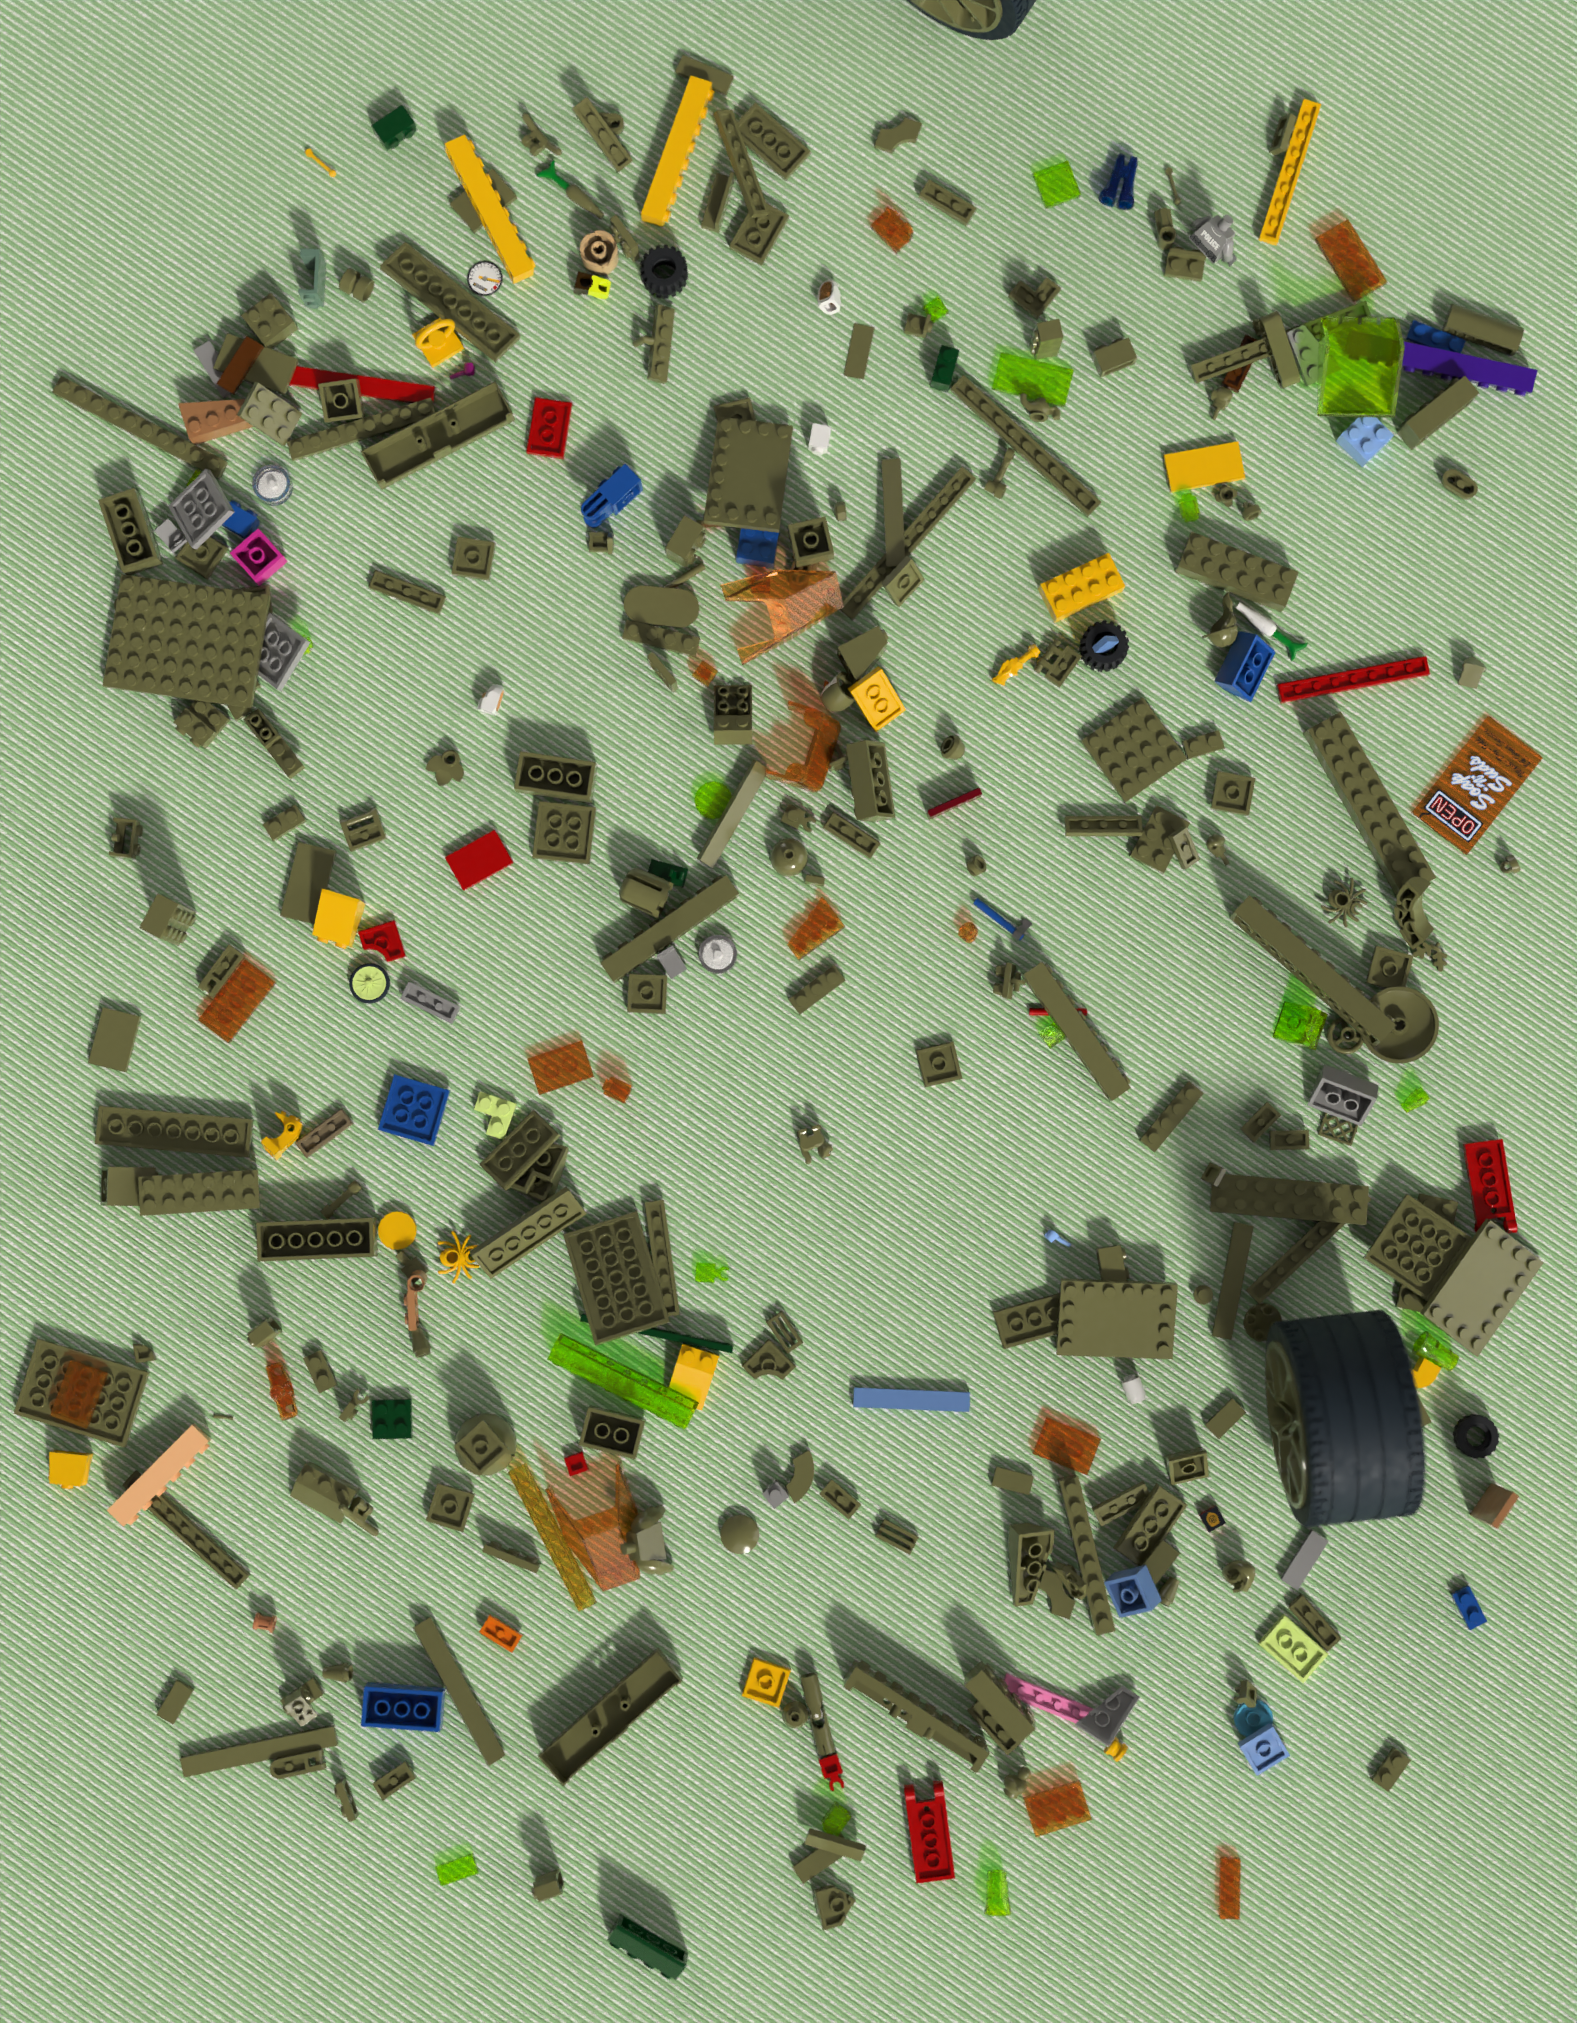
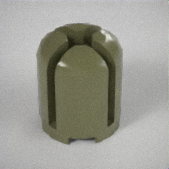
[619,868,674,918]

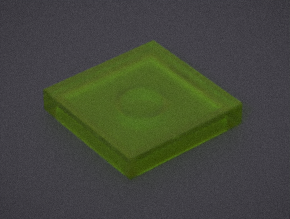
[1033,160,1081,209]

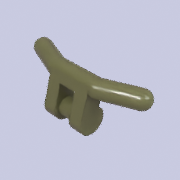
[521,113,562,156]
[338,1496,379,1536]

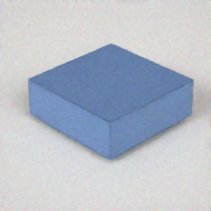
[1092,636,1119,653]

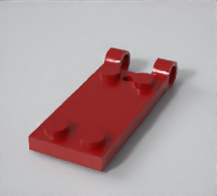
[1463,1139,1518,1234]
[904,1780,955,1884]

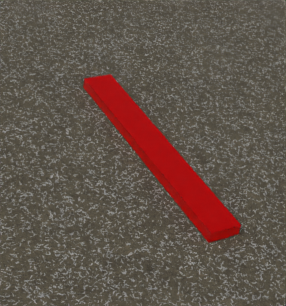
[289,366,436,403]
[1276,656,1430,704]

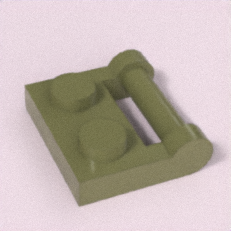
[339,807,387,852]

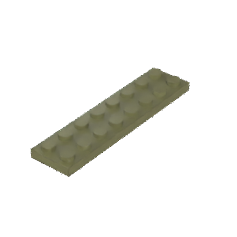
[380,242,520,363]
[95,1106,254,1158]
[1210,1174,1369,1225]

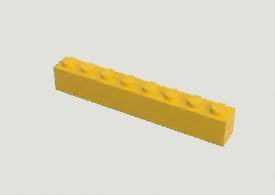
[641,75,714,227]
[444,134,535,284]

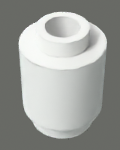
[1121,1374,1146,1404]

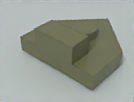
[1053,1561,1086,1600]
[813,1884,856,1931]

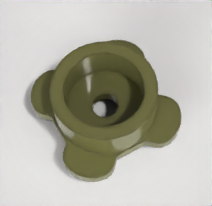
[1215,485,1237,507]

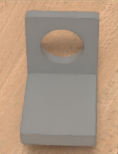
[154,518,187,553]
[656,945,687,979]

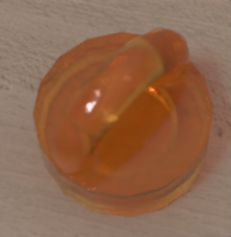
[958,922,978,943]

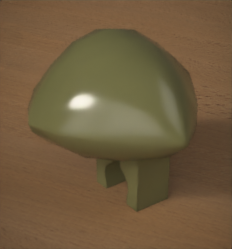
[1222,1560,1255,1593]

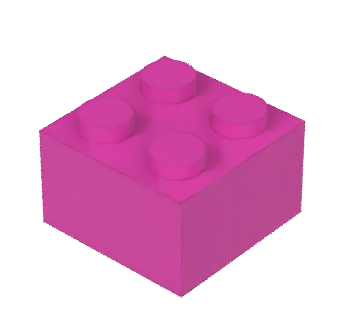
[230,528,288,586]

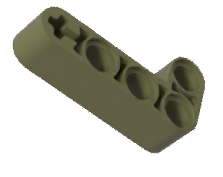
[1253,311,1300,389]

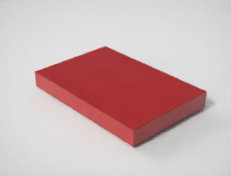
[526,397,573,459]
[445,830,514,891]

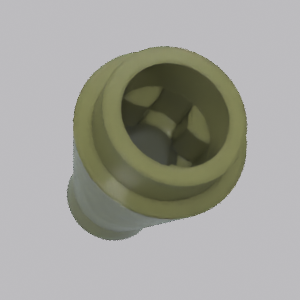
[411,1328,431,1358]
[1158,1576,1180,1607]
[322,1663,353,1683]

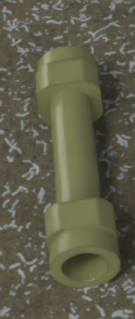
[320,1180,363,1219]

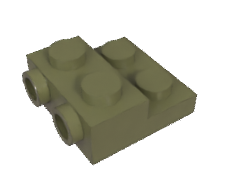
[174,700,230,749]

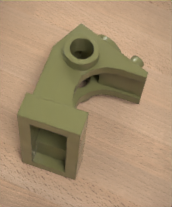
[280,1677,325,1727]

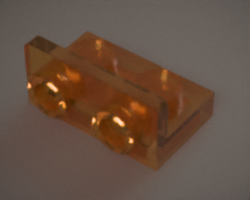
[870,206,913,254]

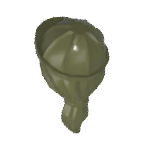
[1202,593,1238,647]

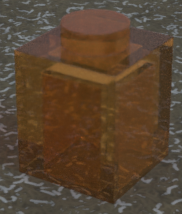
[602,1077,633,1104]

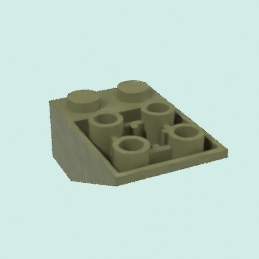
[714,685,752,745]

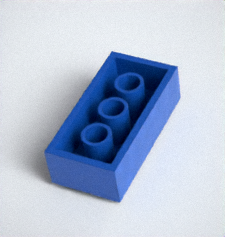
[361,1682,446,1732]

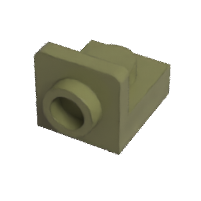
[904,313,933,339]

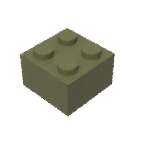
[241,293,298,349]
[318,379,365,423]
[665,515,706,568]
[788,517,834,568]

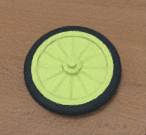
[349,963,390,1004]

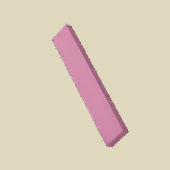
[1004,1673,1094,1723]

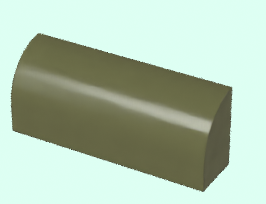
[1442,303,1524,356]

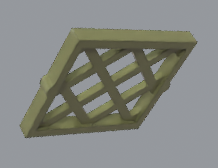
[1318,1113,1358,1146]

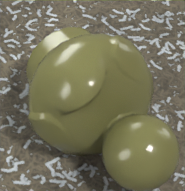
[1003,1766,1031,1799]

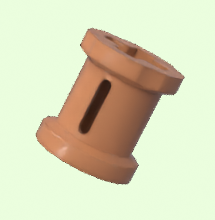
[253,1612,277,1633]

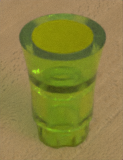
[1412,1331,1459,1372]
[984,1869,1012,1916]

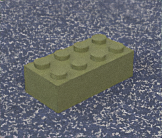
[1397,376,1479,451]
[98,488,163,575]
[846,740,895,822]
[514,751,597,803]
[139,893,197,946]
[964,1660,1036,1745]

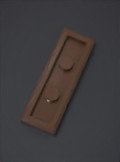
[1221,334,1258,393]
[217,336,264,395]

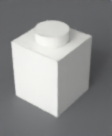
[809,423,832,455]

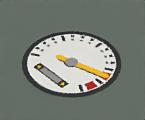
[467,261,503,296]

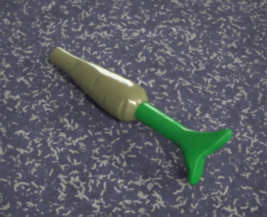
[536,160,604,219]

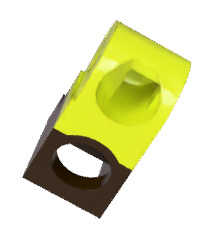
[574,272,611,299]

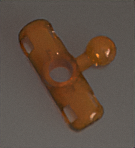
[265,1362,298,1421]

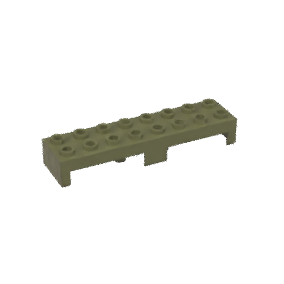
[361,381,515,490]
[538,1647,683,1786]
[843,1660,990,1773]

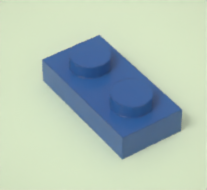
[1450,1585,1487,1630]

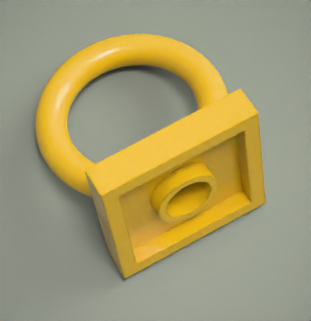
[412,318,464,368]

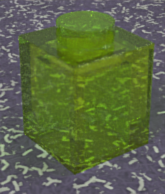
[821,1801,851,1836]

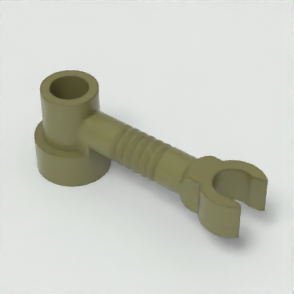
[984,448,1015,499]

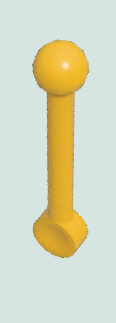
[305,149,336,177]

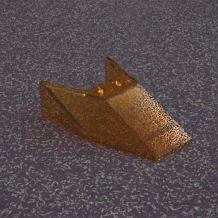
[720,570,844,665]
[545,1461,640,1591]

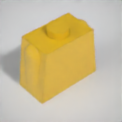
[48,1450,93,1489]

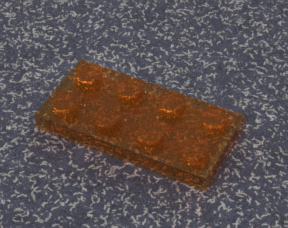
[1315,219,1387,303]
[198,959,276,1043]

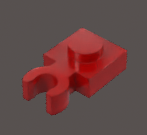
[818,1753,844,1791]

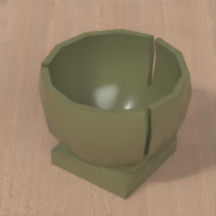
[453,1413,516,1476]

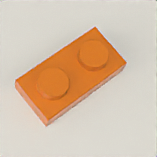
[479,1614,523,1653]

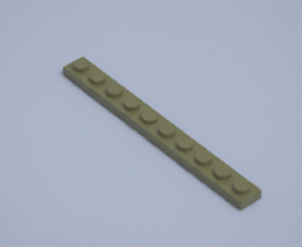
[1189,301,1372,384]
[950,375,1101,517]
[52,376,228,480]
[838,467,976,621]

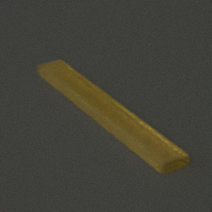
[508,1463,597,1611]

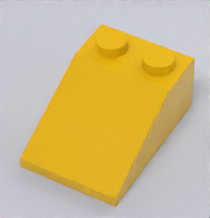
[665,1343,720,1411]

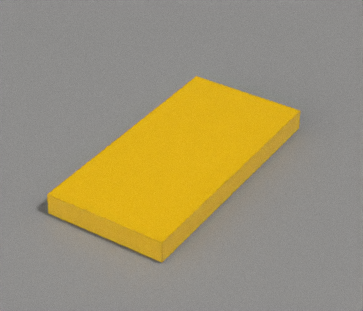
[1163,441,1245,493]

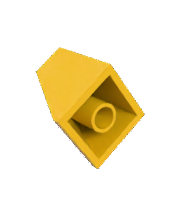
[312,888,365,949]

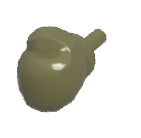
[1210,387,1233,420]

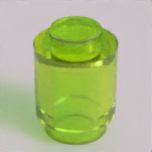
[1178,493,1200,523]

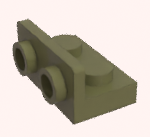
[1164,247,1206,282]

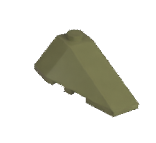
[1008,1523,1055,1607]

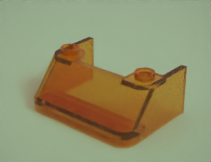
[765,700,841,792]

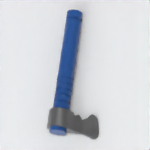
[973,898,1032,941]

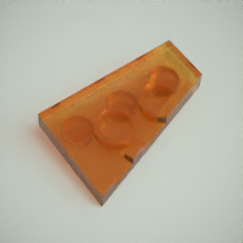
[787,896,845,961]

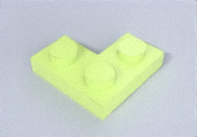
[474,1092,517,1140]

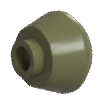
[940,735,965,760]
[782,1701,809,1728]

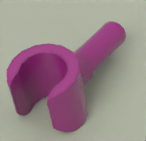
[449,362,475,380]

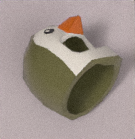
[820,671,855,712]

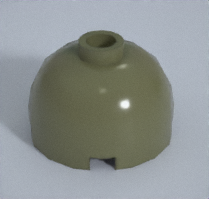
[770,838,808,877]

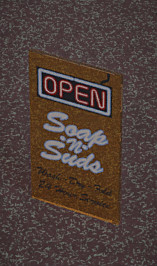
[1412,716,1543,855]

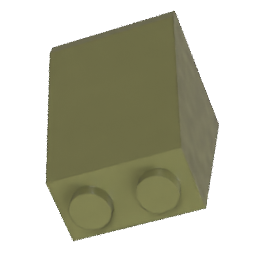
[837,626,889,684]
[100,1167,158,1206]

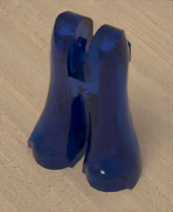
[1099,153,1138,210]

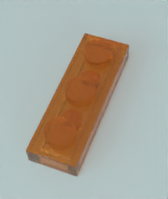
[1219,1857,1241,1920]

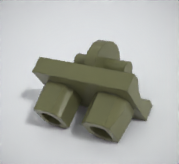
[993,963,1026,1000]

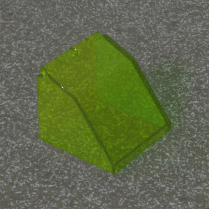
[1317,316,1405,418]

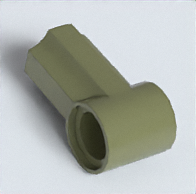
[1154,208,1176,250]

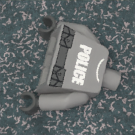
[1189,215,1237,267]

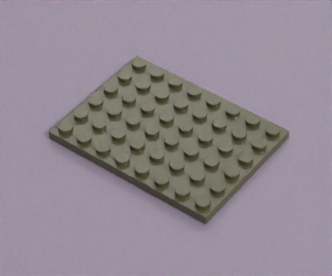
[103,574,271,708]

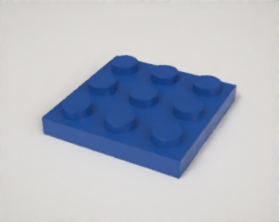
[378,1075,450,1146]

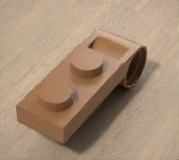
[404,1270,427,1331]

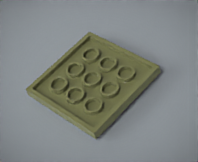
[1081,697,1187,803]
[1363,1194,1472,1302]

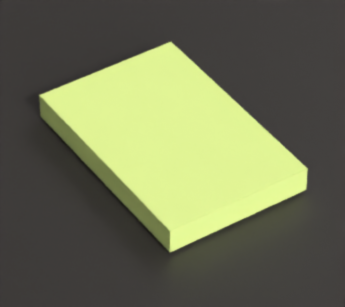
[1258,1614,1328,1683]

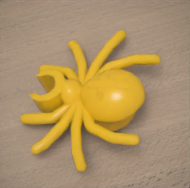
[437,1231,479,1284]

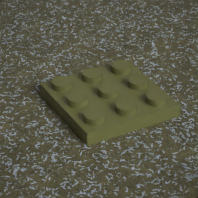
[532,801,596,865]

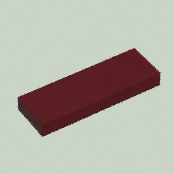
[926,788,982,820]

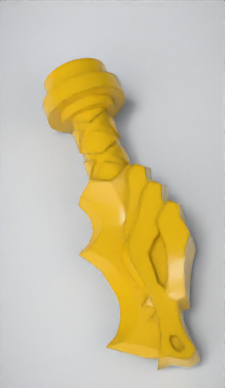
[992,644,1041,686]

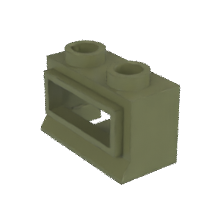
[109,817,143,860]

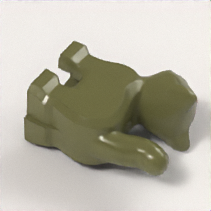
[797,1124,833,1164]

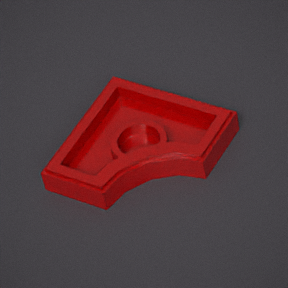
[358,920,407,963]

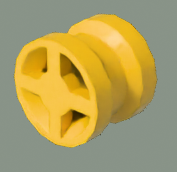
[1103,1737,1128,1762]

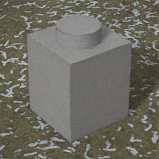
[762,1479,789,1509]

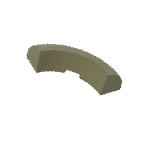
[1394,877,1434,950]

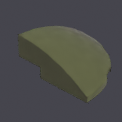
[493,1144,569,1203]

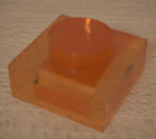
[692,660,718,688]

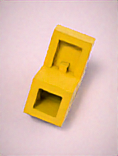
[1412,1357,1441,1388]

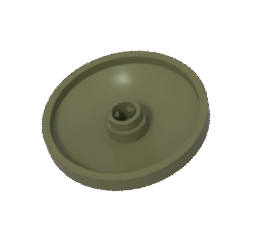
[1361,987,1439,1064]

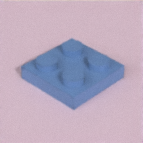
[1237,1723,1290,1776]

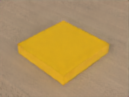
[742,1657,791,1708]

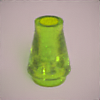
[1400,1087,1430,1113]

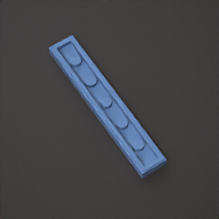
[853,1387,970,1412]

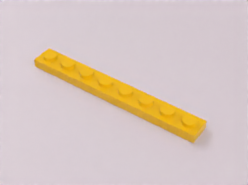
[1259,99,1321,246]

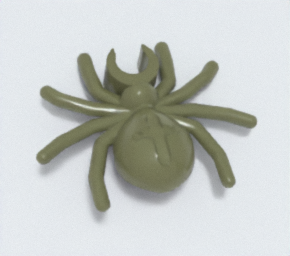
[1321,877,1368,927]

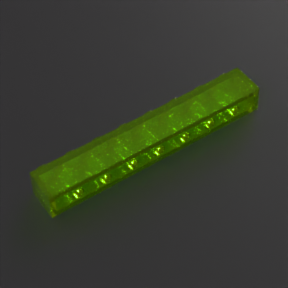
[547,1333,699,1430]

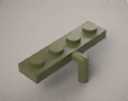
[632,304,675,384]

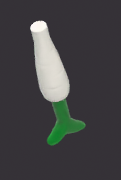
[1235,602,1308,661]

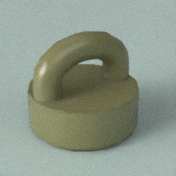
[1242,501,1262,521]
[1500,854,1521,874]
[967,855,987,876]

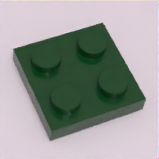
[372,1399,413,1439]

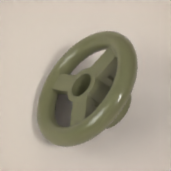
[1327,1017,1364,1054]

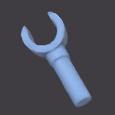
[1044,1230,1071,1248]

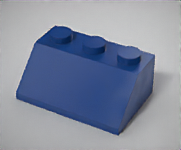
[1214,631,1275,702]

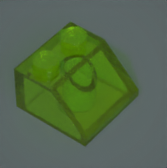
[1272,1001,1328,1051]

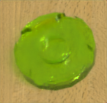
[694,781,732,819]

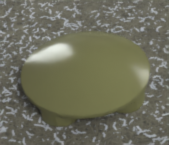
[1243,1303,1282,1342]
[721,1515,759,1554]

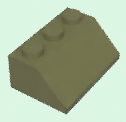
[290,1461,360,1523]

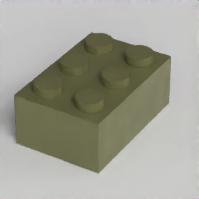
[579,1405,646,1459]

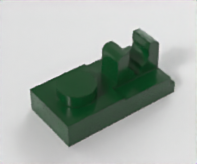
[648,859,689,888]

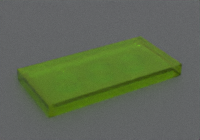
[991,352,1074,407]

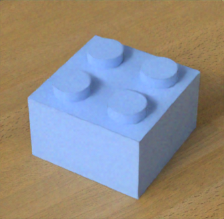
[1336,409,1394,468]

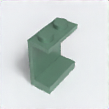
[298,248,326,309]

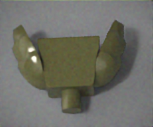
[620,1505,674,1575]

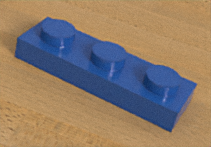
[1405,320,1466,353]

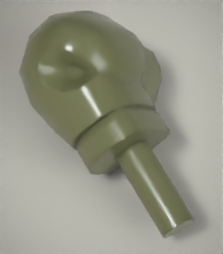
[1206,834,1230,866]

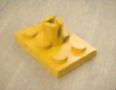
[848,666,906,732]

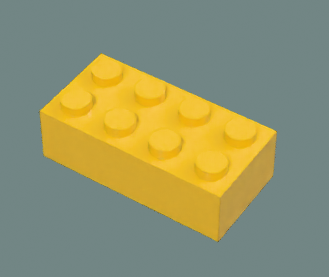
[1038,553,1125,623]

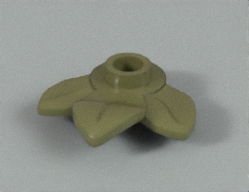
[426,750,464,786]

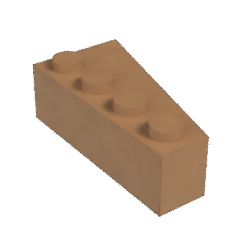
[178,399,253,445]

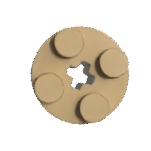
[580,230,619,276]

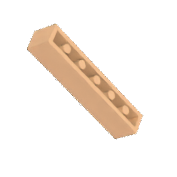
[107,1423,211,1527]

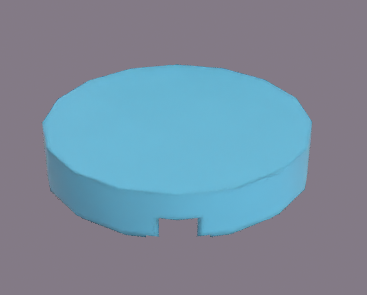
[1233,1699,1273,1737]

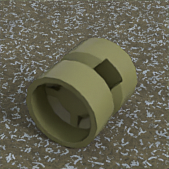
[339,268,375,303]

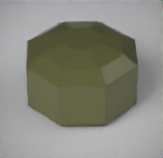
[834,501,847,521]

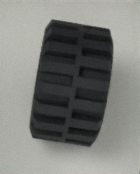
[640,245,688,299]
[1079,620,1129,672]

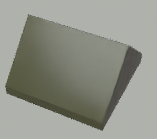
[1164,1447,1209,1486]

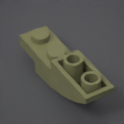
[243,708,305,779]

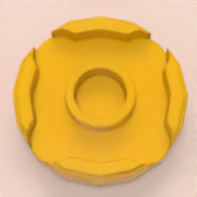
[378,1212,417,1250]

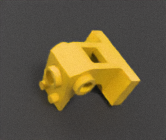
[261,1111,303,1161]

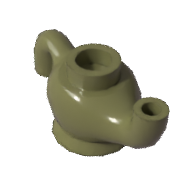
[1020,393,1061,422]

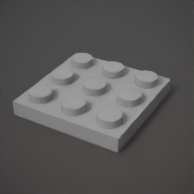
[168,469,234,550]
[258,613,310,691]

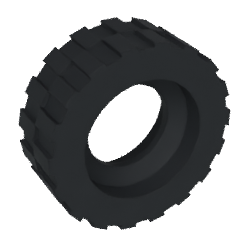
[1453,1414,1499,1459]

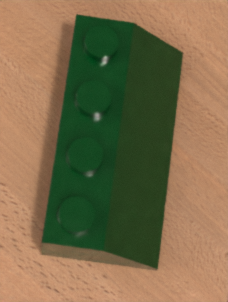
[607,1914,688,1980]

